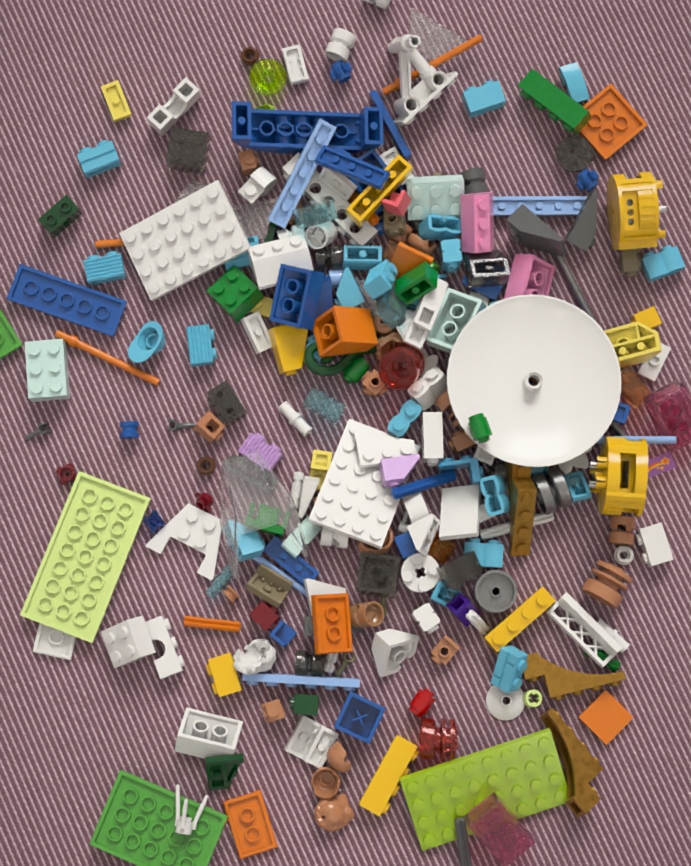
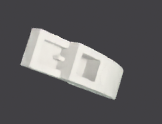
[402,278,448,350]

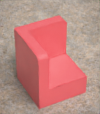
[381,190,411,217]

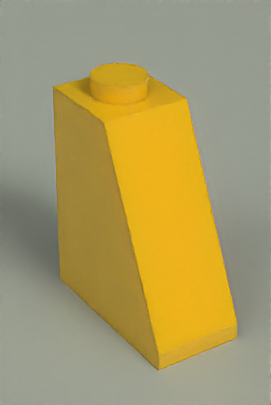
[268,325,308,376]

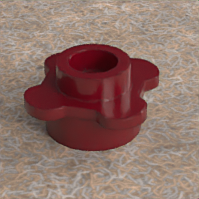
[56,463,77,485]
[195,493,213,513]

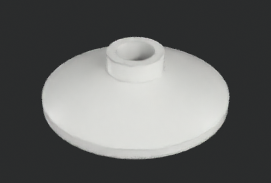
[486,685,525,720]

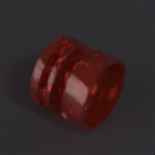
[378,344,425,390]
[420,718,458,760]

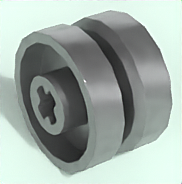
[531,466,572,515]
[473,570,518,614]

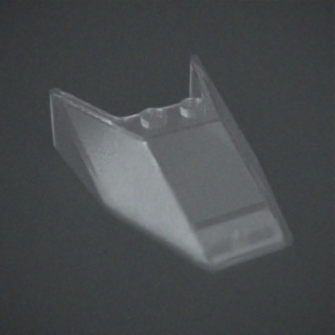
[220,451,311,579]

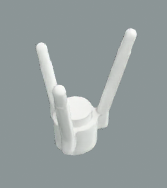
[174,784,208,835]

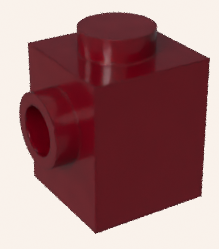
[249,601,279,631]

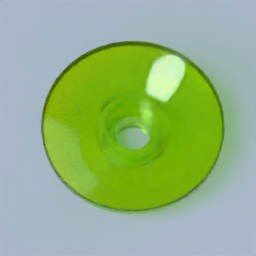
[249,59,287,95]

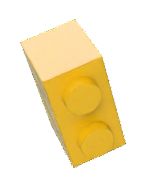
[206,653,243,697]

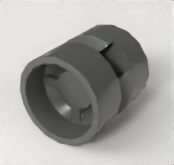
[460,168,488,194]

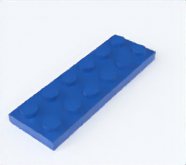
[6,264,128,337]

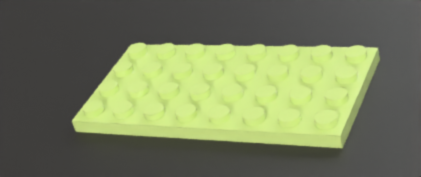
[20,471,151,643]

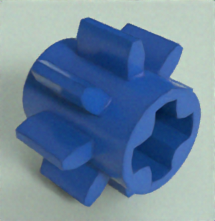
[329,60,352,84]
[576,169,599,192]

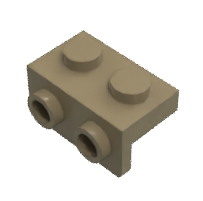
[245,563,293,608]

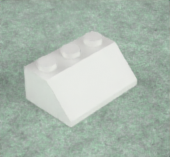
[248,234,313,290]
[175,707,243,759]

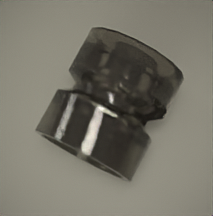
[315,245,343,272]
[295,650,324,676]

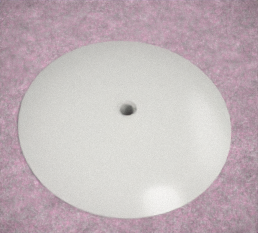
[447,294,621,467]

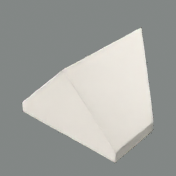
[407,514,441,557]

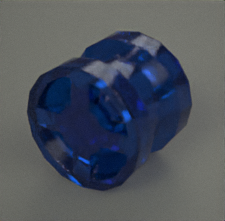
[142,509,166,534]

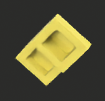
[310,450,333,492]

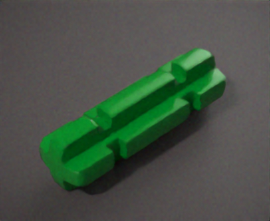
[583,644,621,672]

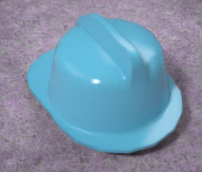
[128,321,166,363]

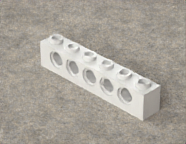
[282,153,378,246]

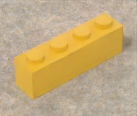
[346,154,413,227]
[483,586,556,653]
[359,734,419,817]

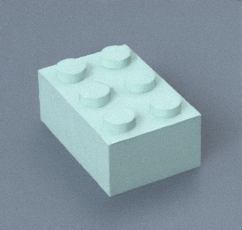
[406,175,464,220]
[425,288,486,354]
[25,339,70,402]

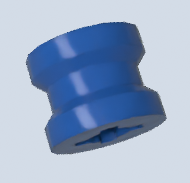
[120,421,139,439]

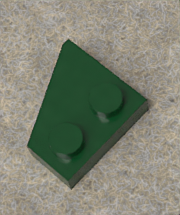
[205,753,244,790]

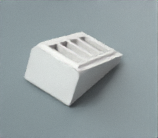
[298,476,319,518]

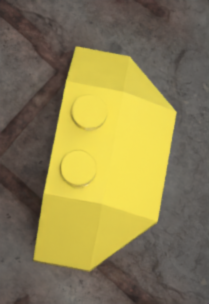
[604,321,662,369]

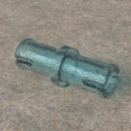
[205,562,238,600]

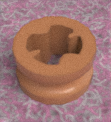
[222,585,240,604]

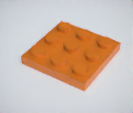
[579,83,648,162]

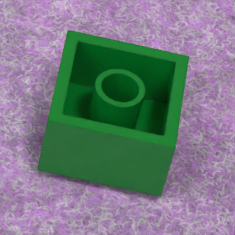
[207,265,264,323]

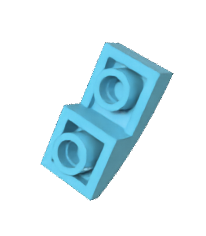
[558,62,590,102]

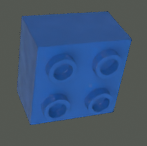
[334,691,386,744]

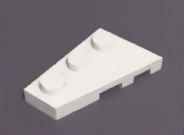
[353,430,417,469]

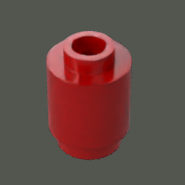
[408,688,436,718]

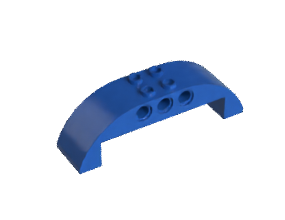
[231,101,384,154]

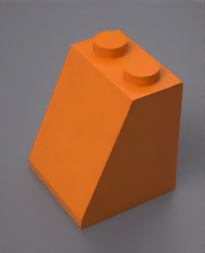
[313,306,378,357]

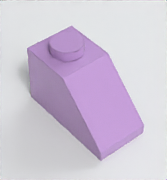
[379,454,420,489]

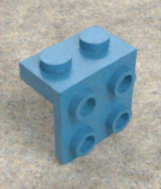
[438,455,484,485]

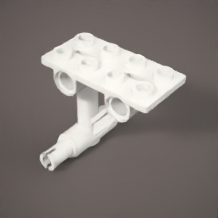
[387,34,458,126]

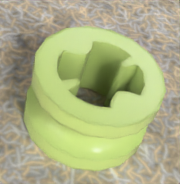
[522,689,542,707]

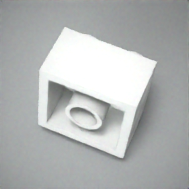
[101,615,156,668]

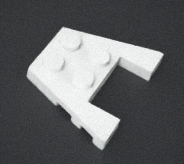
[146,503,223,581]

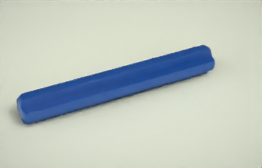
[390,469,457,499]

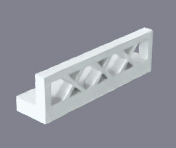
[546,592,623,668]

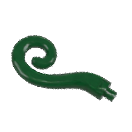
[304,342,376,376]

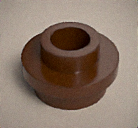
[241,47,259,66]
[196,456,216,476]

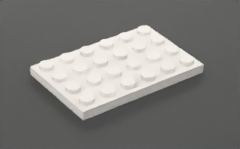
[119,180,251,301]
[308,419,420,549]

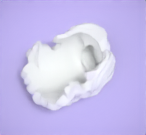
[232,639,276,675]

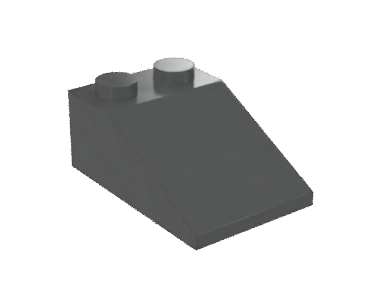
[506,204,566,257]

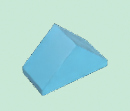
[563,471,592,503]
[429,581,465,608]

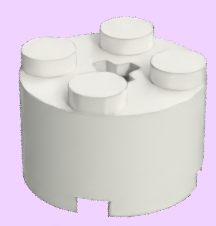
[400,553,440,593]

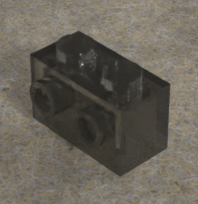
[207,380,248,427]

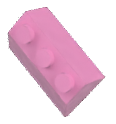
[460,192,494,253]
[504,254,555,299]

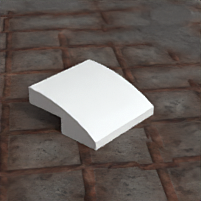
[284,715,339,768]

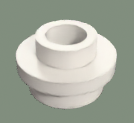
[614,546,634,565]

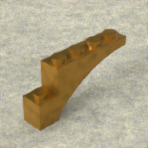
[506,462,537,556]
[522,652,626,701]
[540,708,603,818]

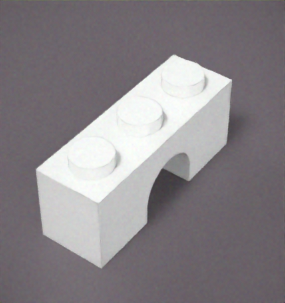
[147,77,201,136]
[145,616,185,679]

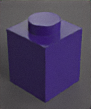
[446,592,480,627]

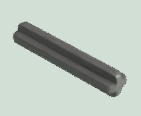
[454,817,472,866]

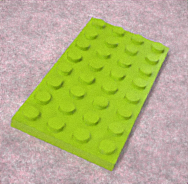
[399,728,568,851]

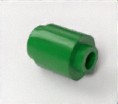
[342,356,371,384]
[468,413,493,444]

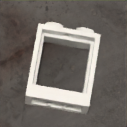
[421,412,444,466]

